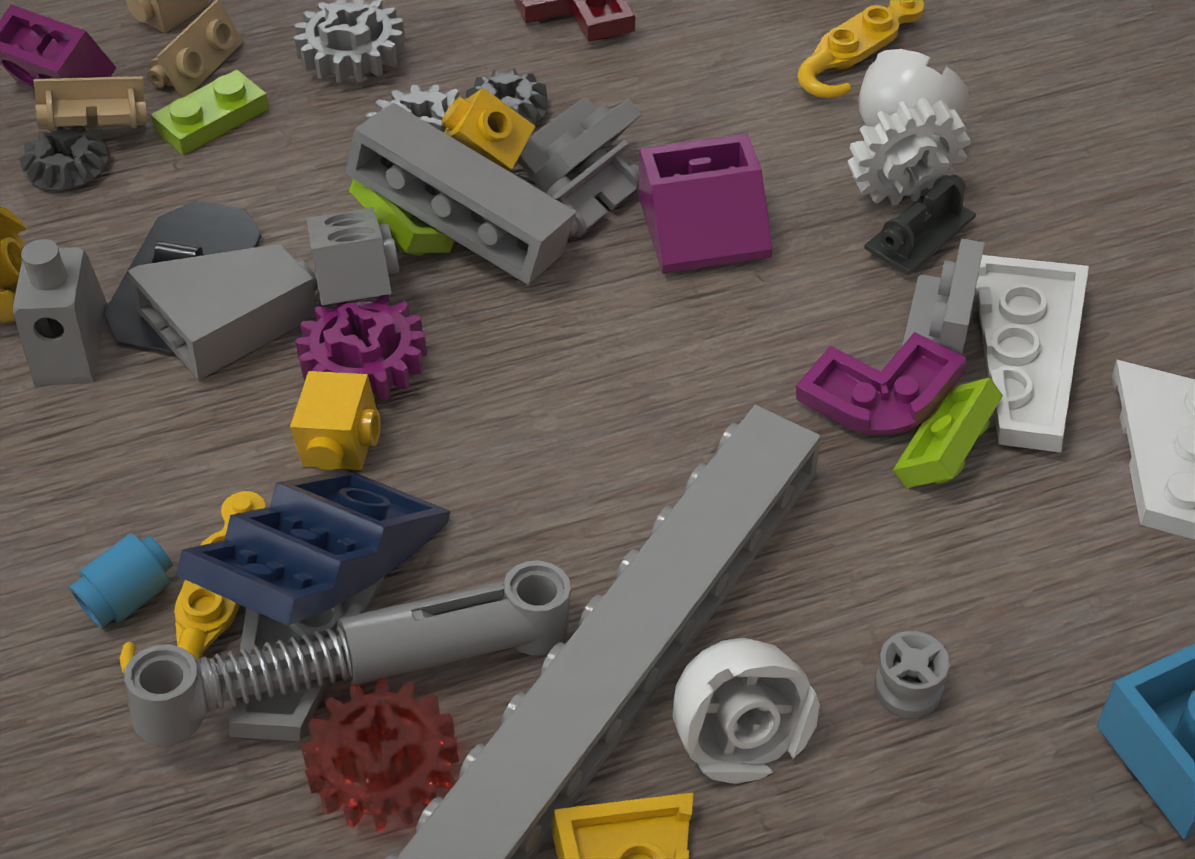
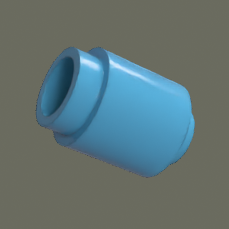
[68,533,173,629]

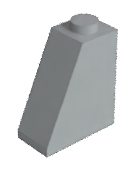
[128,244,318,380]

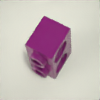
[0,4,117,88]

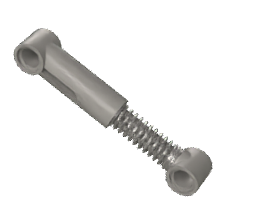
[124,561,571,745]

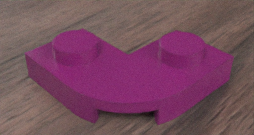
[796,332,966,435]

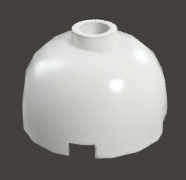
[858,49,970,135]
[672,638,820,784]

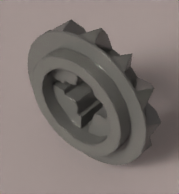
[466,68,548,125]
[19,126,108,190]

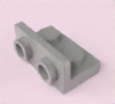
[517,97,642,193]
[902,238,985,355]

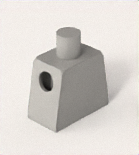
[13,239,107,386]

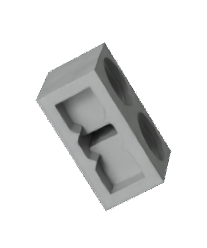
[306,207,399,305]

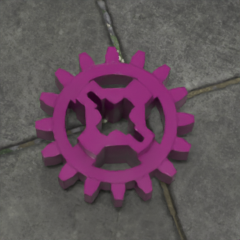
[295,295,427,401]

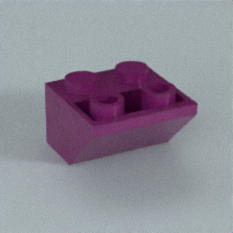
[639,133,773,274]

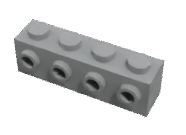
[345,103,577,285]

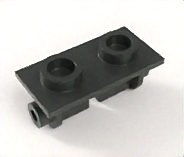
[864,175,976,275]

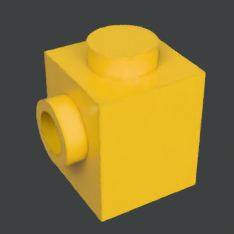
[441,88,535,171]
[290,371,381,470]

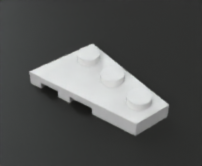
[1112,360,1195,540]

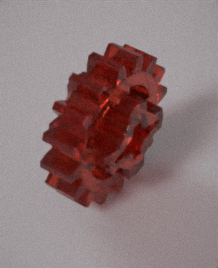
[302,678,459,831]

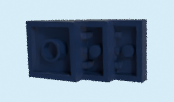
[176,469,451,626]

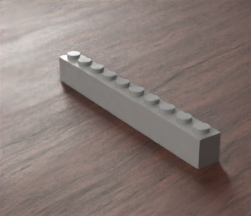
[386,404,821,859]

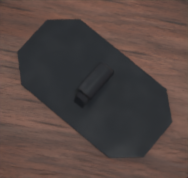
[103,201,261,354]

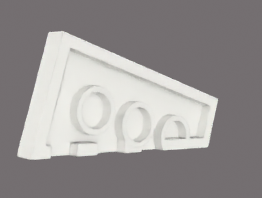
[975,255,1089,452]

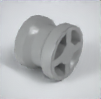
[874,631,950,718]

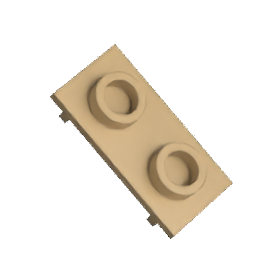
[147,0,243,98]
[33,76,147,131]

